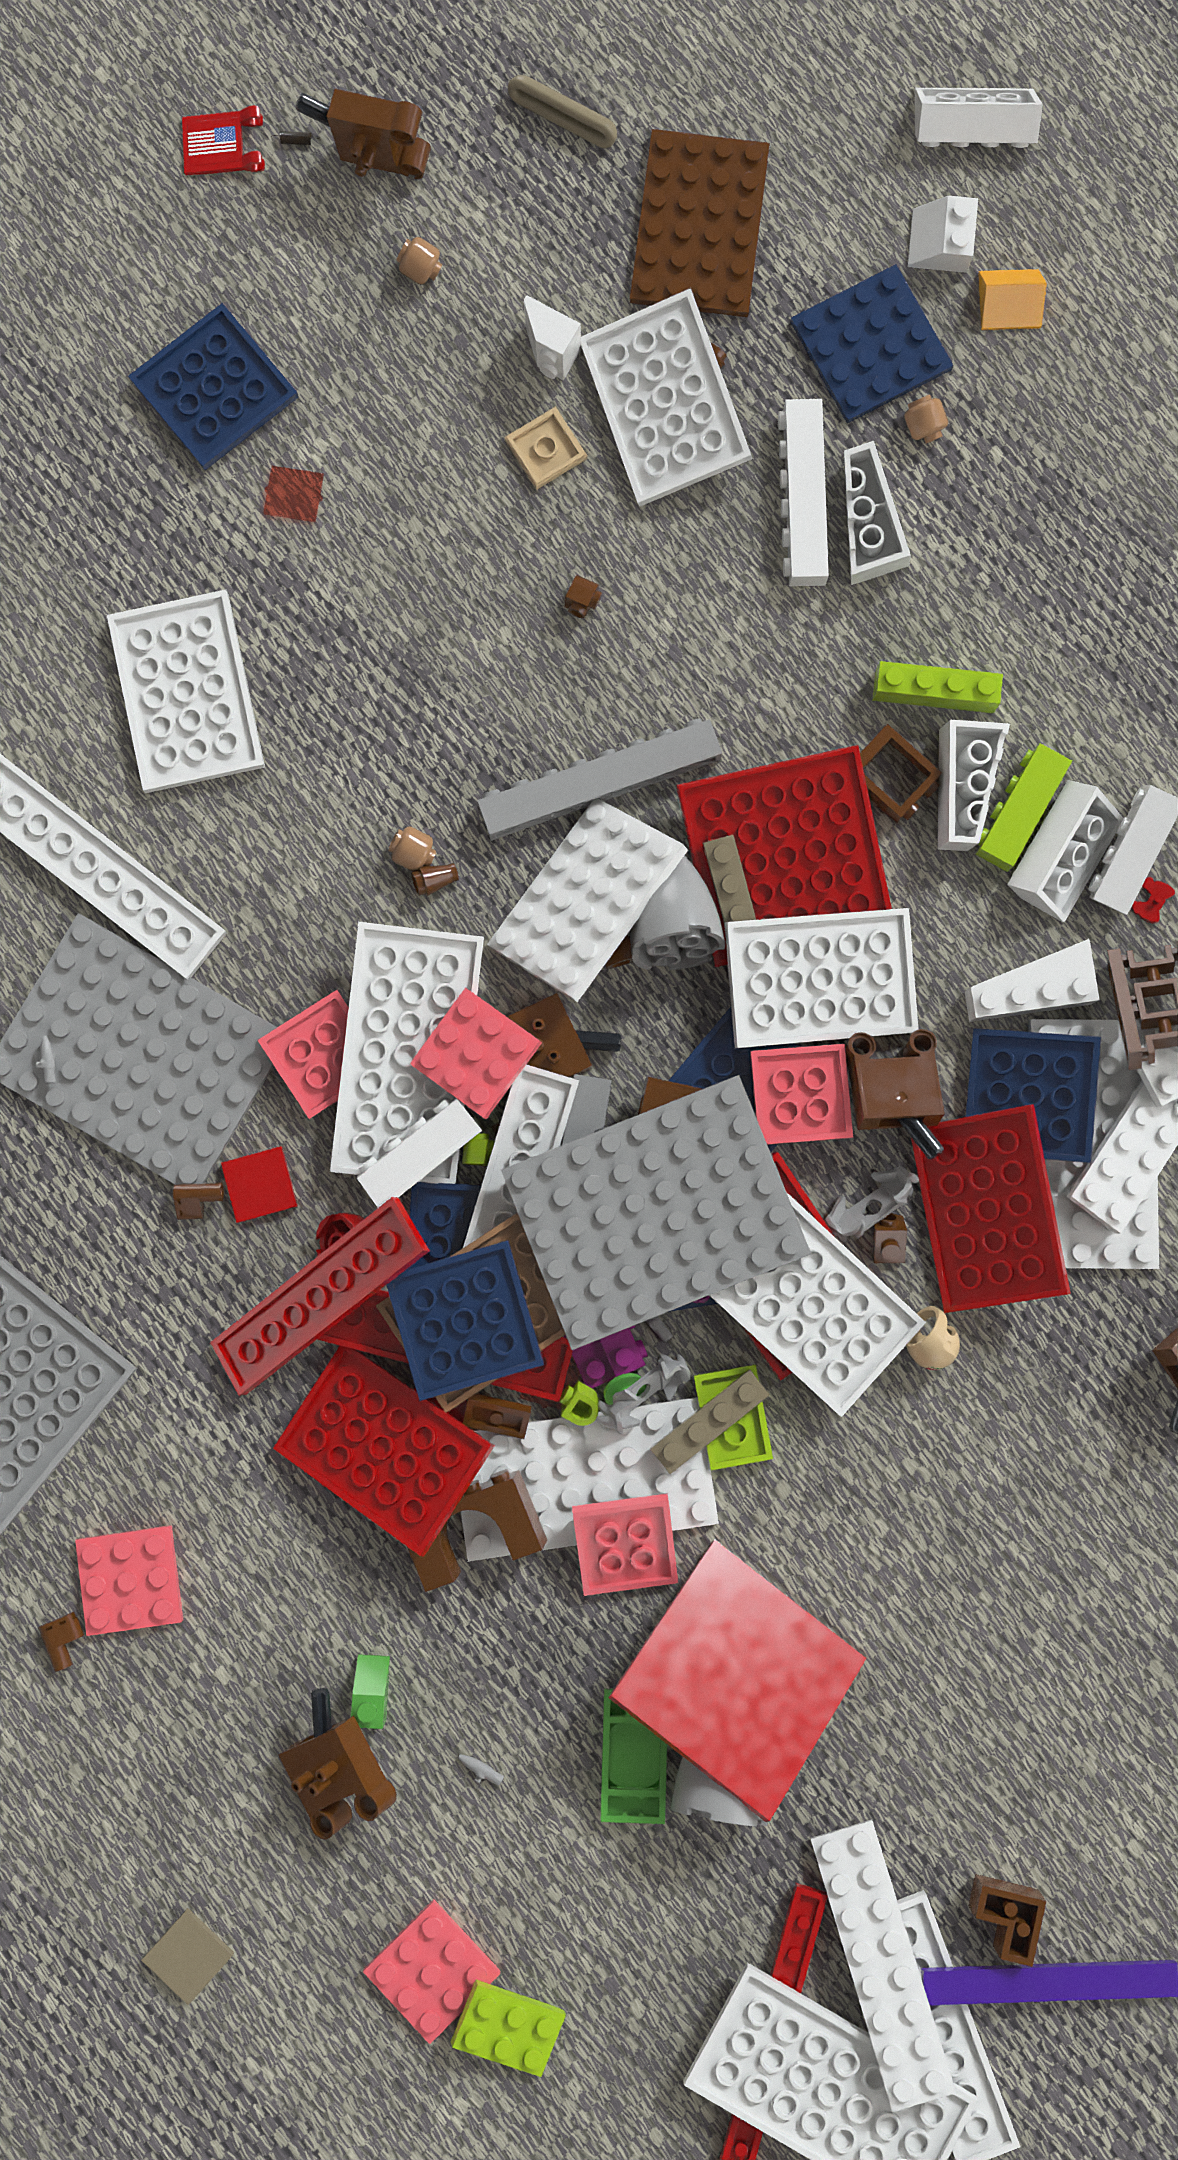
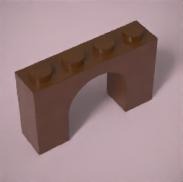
[407,1469,548,1592]

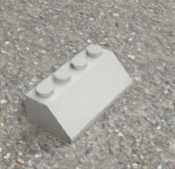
[915,88,1043,148]
[1007,780,1124,922]
[357,1097,482,1208]

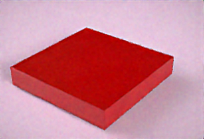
[221,1146,298,1223]

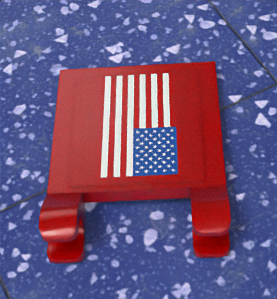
[182,105,265,175]

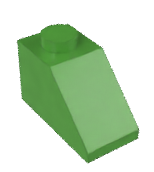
[351,1654,390,1729]

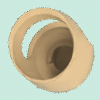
[906,1306,960,1370]

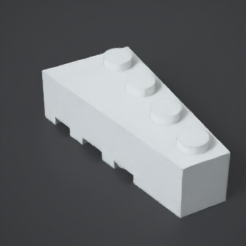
[844,441,911,585]
[938,720,1010,851]
[1088,785,1178,915]
[965,939,1100,1022]

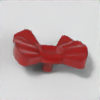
[1132,877,1175,924]

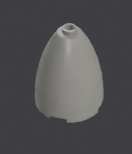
[630,855,725,970]
[670,1756,768,1826]

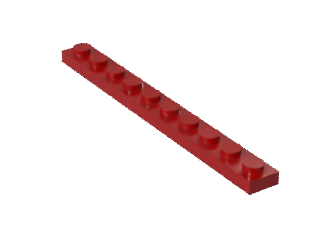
[719,1882,828,2160]

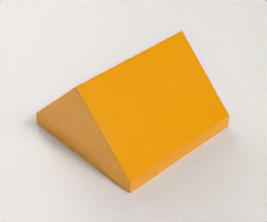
[978,269,1047,330]

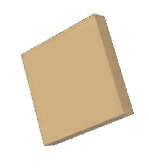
[504,406,587,490]

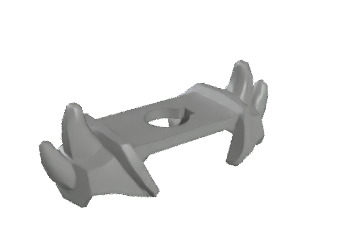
[825,1166,919,1243]
[596,1354,690,1434]

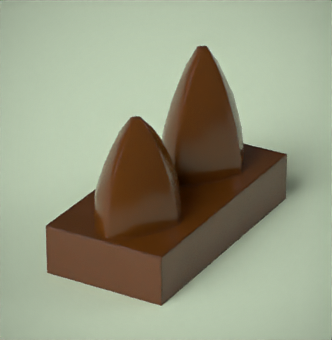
[463,1392,532,1439]

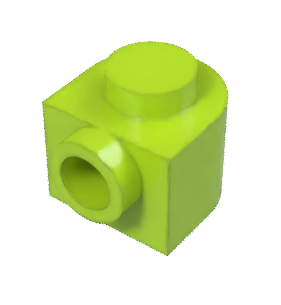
[462,1133,495,1166]
[559,1381,599,1426]

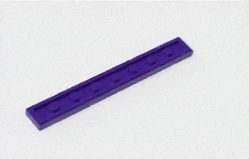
[921,1960,1178,2005]

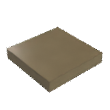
[141,1908,234,2005]

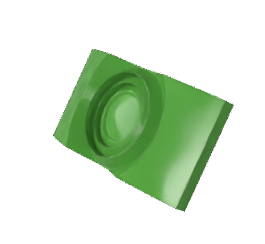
[601,1688,667,1824]

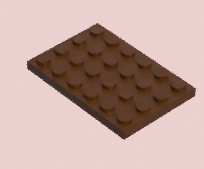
[630,129,770,317]

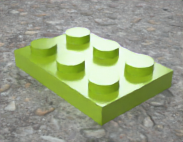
[693,1364,773,1470]
[451,1980,566,2077]

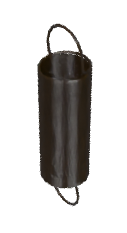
[271,131,321,145]

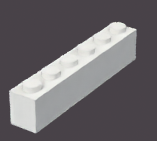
[778,399,829,586]

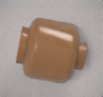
[396,237,443,285]
[904,395,949,444]
[388,826,436,872]

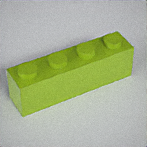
[872,661,1003,713]
[976,743,1072,872]

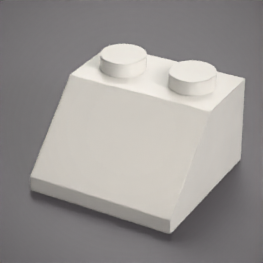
[908,196,978,273]
[524,296,581,380]

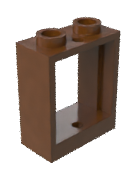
[860,724,942,823]

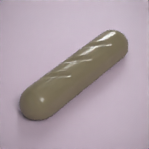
[508,75,617,148]

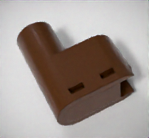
[173,1183,224,1220]
[38,1612,84,1672]

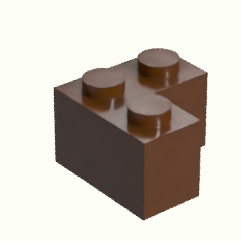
[968,1874,1046,1967]

